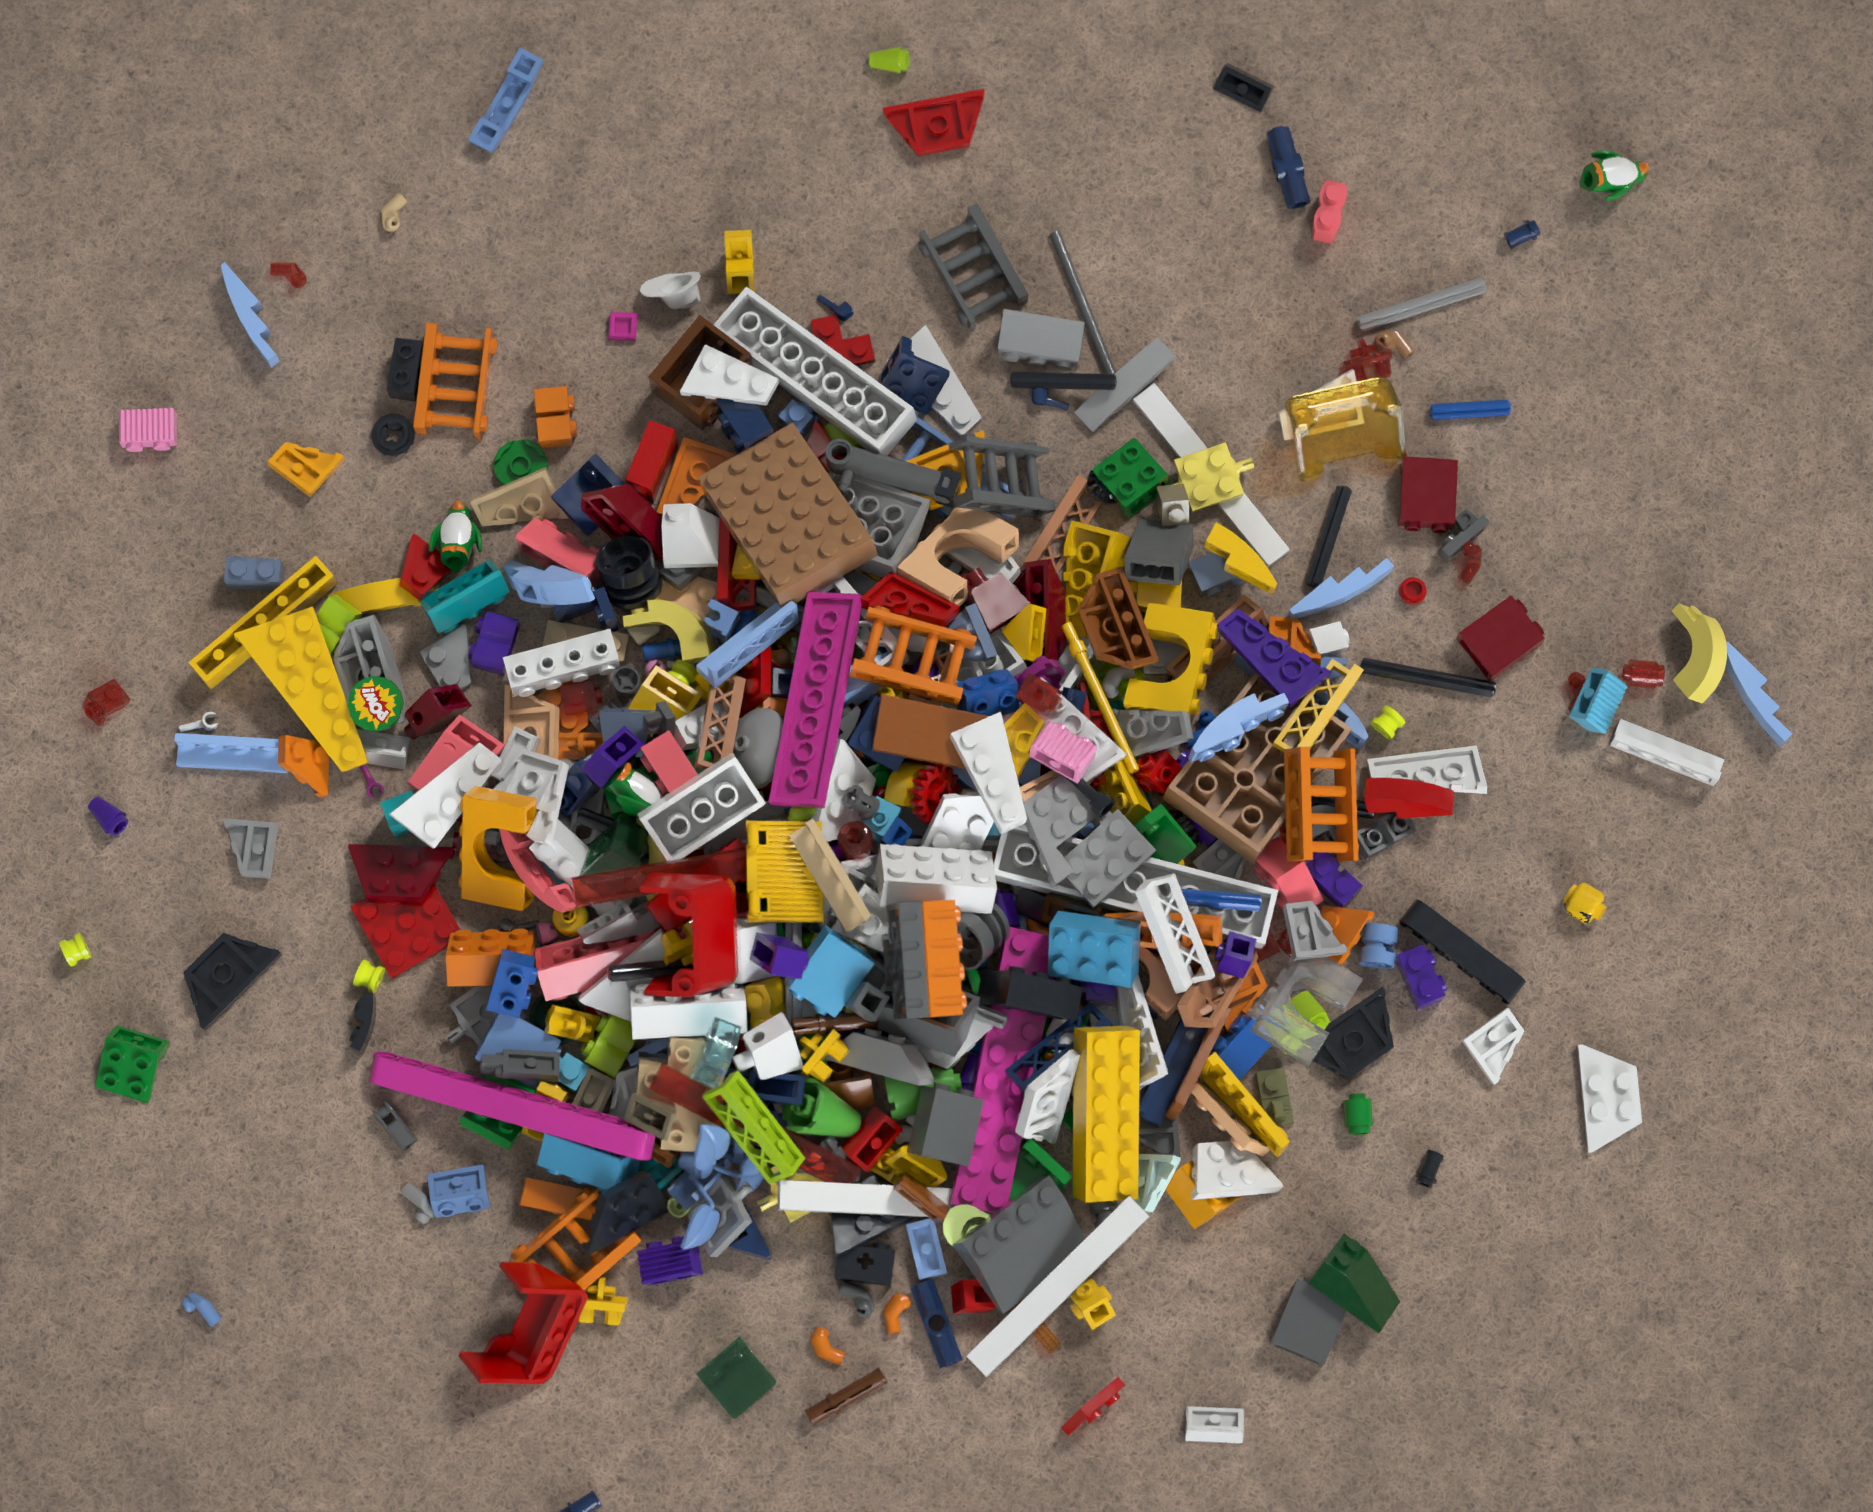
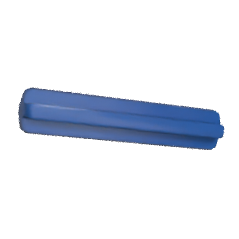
[1430,399,1511,420]
[1181,889,1262,911]

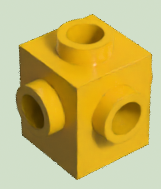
[1070,1278,1116,1330]

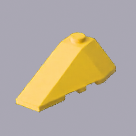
[1063,520,1132,639]

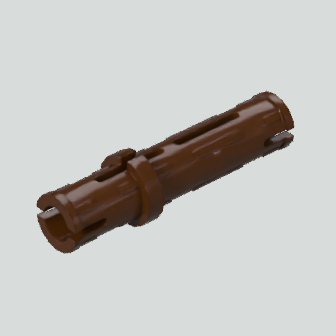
[791,1012,878,1036]
[804,1367,888,1426]

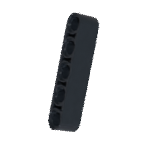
[1399,899,1526,1004]

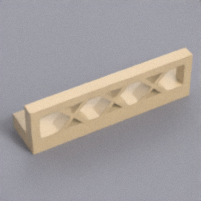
[789,818,872,933]

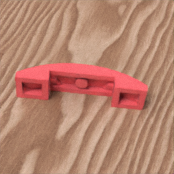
[499,829,582,913]

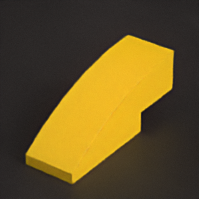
[1204,522,1277,595]

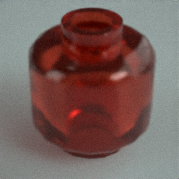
[837,821,874,860]

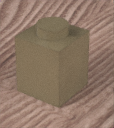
[1156,484,1189,526]

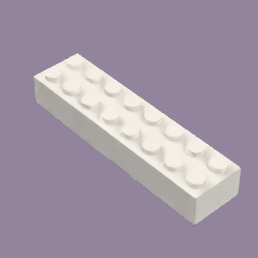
[714,287,917,456]

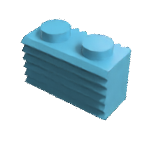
[1569,667,1628,734]

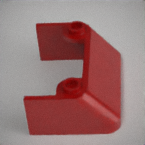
[640,872,738,997]
[458,1262,588,1384]

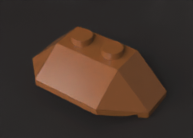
[1078,567,1159,669]

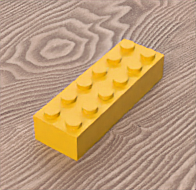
[1072,1026,1140,1202]

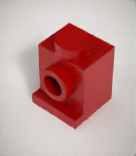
[950,1280,996,1314]

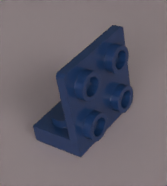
[878,336,950,414]
[551,453,625,536]
[552,587,620,632]

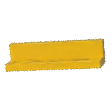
[1273,659,1364,753]

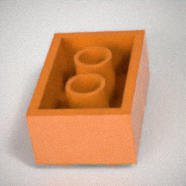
[446,928,536,986]

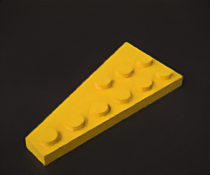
[234,607,369,773]

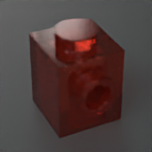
[1015,673,1063,716]

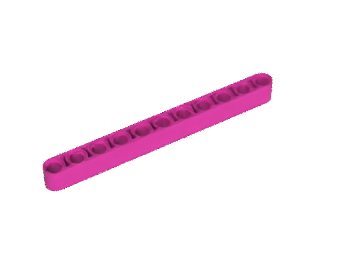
[369,1051,655,1160]

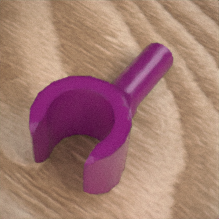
[359,765,384,799]

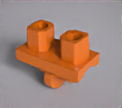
[558,733,603,761]

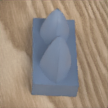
[945,603,997,662]

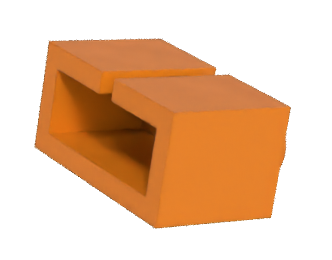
[534,386,578,448]

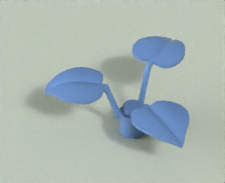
[679,1124,769,1249]

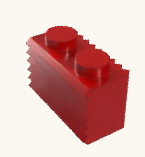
[841,1106,903,1172]

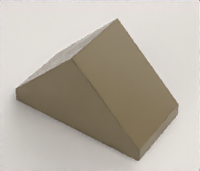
[624,1093,676,1140]

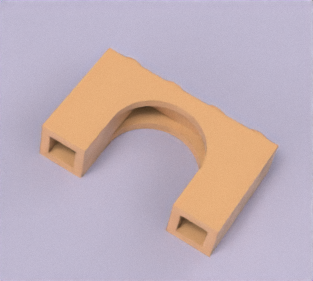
[897,507,1019,606]

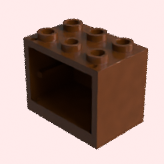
[648,315,753,431]

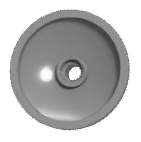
[733,708,784,789]

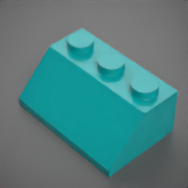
[418,559,510,633]

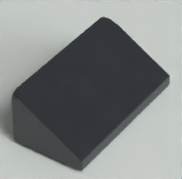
[1213,63,1275,112]

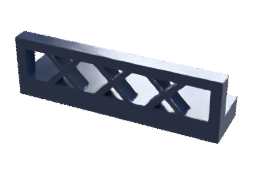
[1004,1002,1113,1100]
[1139,1017,1208,1127]

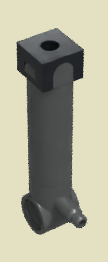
[825,439,962,508]

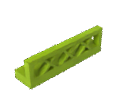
[702,1070,805,1185]

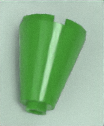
[884,1068,962,1122]
[782,1077,861,1138]

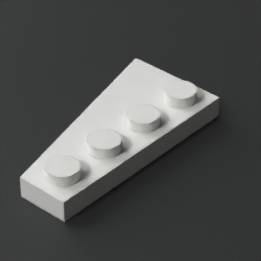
[1367,745,1487,794]

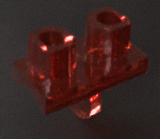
[1341,339,1393,386]

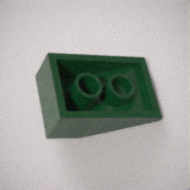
[1309,1233,1400,1334]

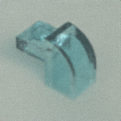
[690,1017,741,1087]

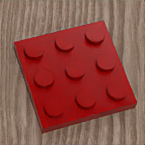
[350,883,461,979]

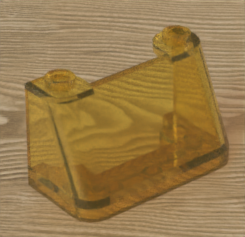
[1285,378,1407,482]

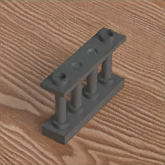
[917,203,1028,331]
[948,433,1056,517]

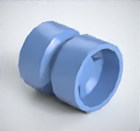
[1359,923,1398,969]

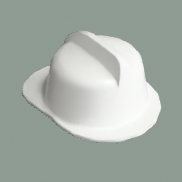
[640,271,701,309]

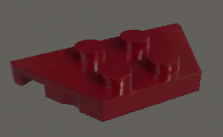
[348,844,455,902]

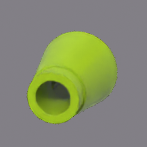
[869,47,910,73]

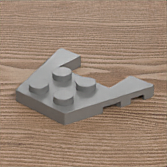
[1023,775,1113,887]

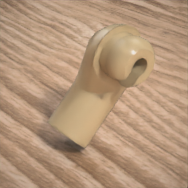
[381,193,407,232]

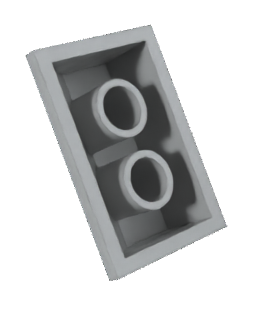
[998,309,1085,371]

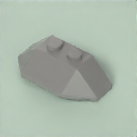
[333,615,406,724]
[825,1028,934,1085]

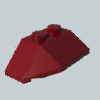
[581,484,663,561]
[1007,559,1067,668]

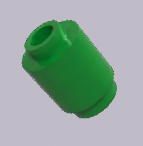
[1343,1093,1373,1135]

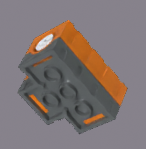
[882,899,966,1020]

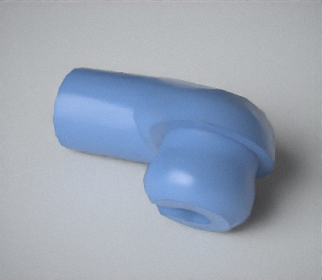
[181,1293,222,1327]

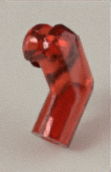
[270,262,307,288]
[1458,542,1482,584]

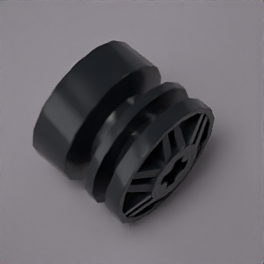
[596,536,663,609]

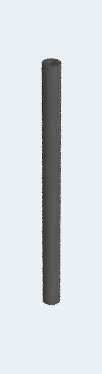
[1050,231,1116,374]

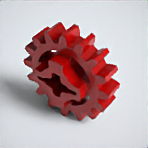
[909,763,961,824]

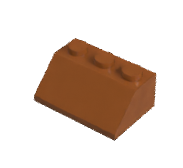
[785,1060,875,1109]

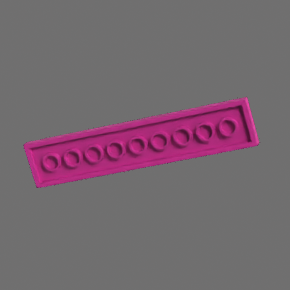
[949,927,1054,1213]

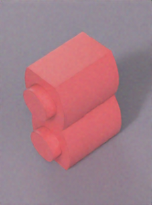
[1311,180,1347,244]

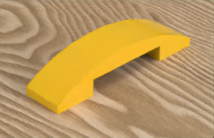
[328,578,439,614]

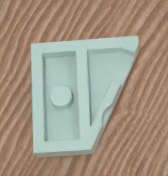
[1133,1154,1181,1212]

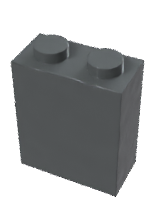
[1124,519,1194,585]
[907,1082,984,1167]
[1270,1277,1346,1367]

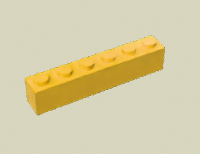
[188,556,338,690]

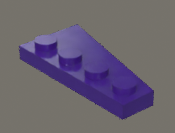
[1217,609,1332,709]

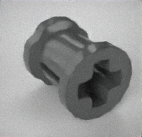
[843,785,880,820]

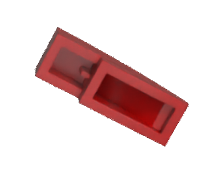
[1364,777,1455,819]

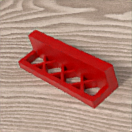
[717,518,757,611]

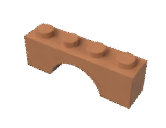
[1139,947,1185,1021]

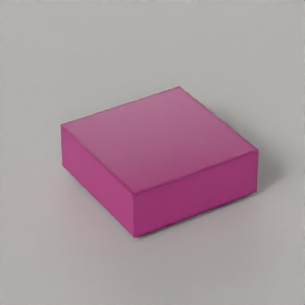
[609,312,638,341]

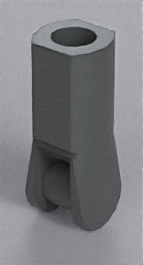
[372,1101,417,1151]

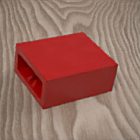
[625,420,678,503]

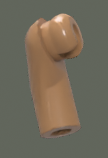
[1375,330,1415,359]

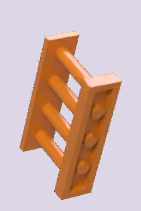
[413,323,498,440]
[849,606,977,707]
[1284,747,1359,862]
[509,1186,641,1290]

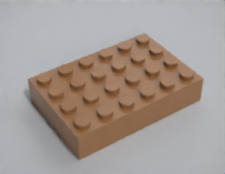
[698,422,878,608]
[1162,672,1352,864]

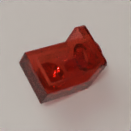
[82,679,131,726]
[559,680,603,716]

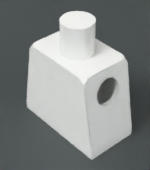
[732,1013,803,1080]

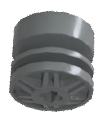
[957,902,1010,971]

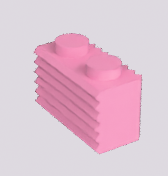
[119,408,177,452]
[1029,721,1097,784]

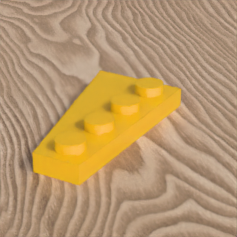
[1199,1052,1290,1158]

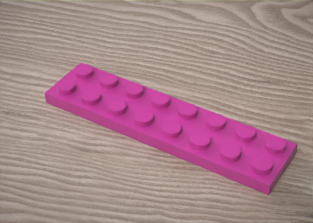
[769,592,862,808]

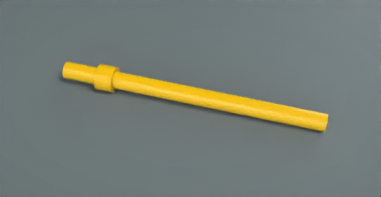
[1061,622,1140,774]

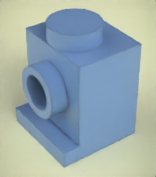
[778,399,819,438]

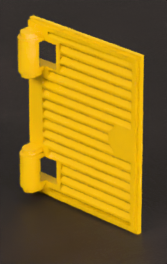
[745,821,824,923]

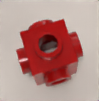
[1132,750,1182,794]

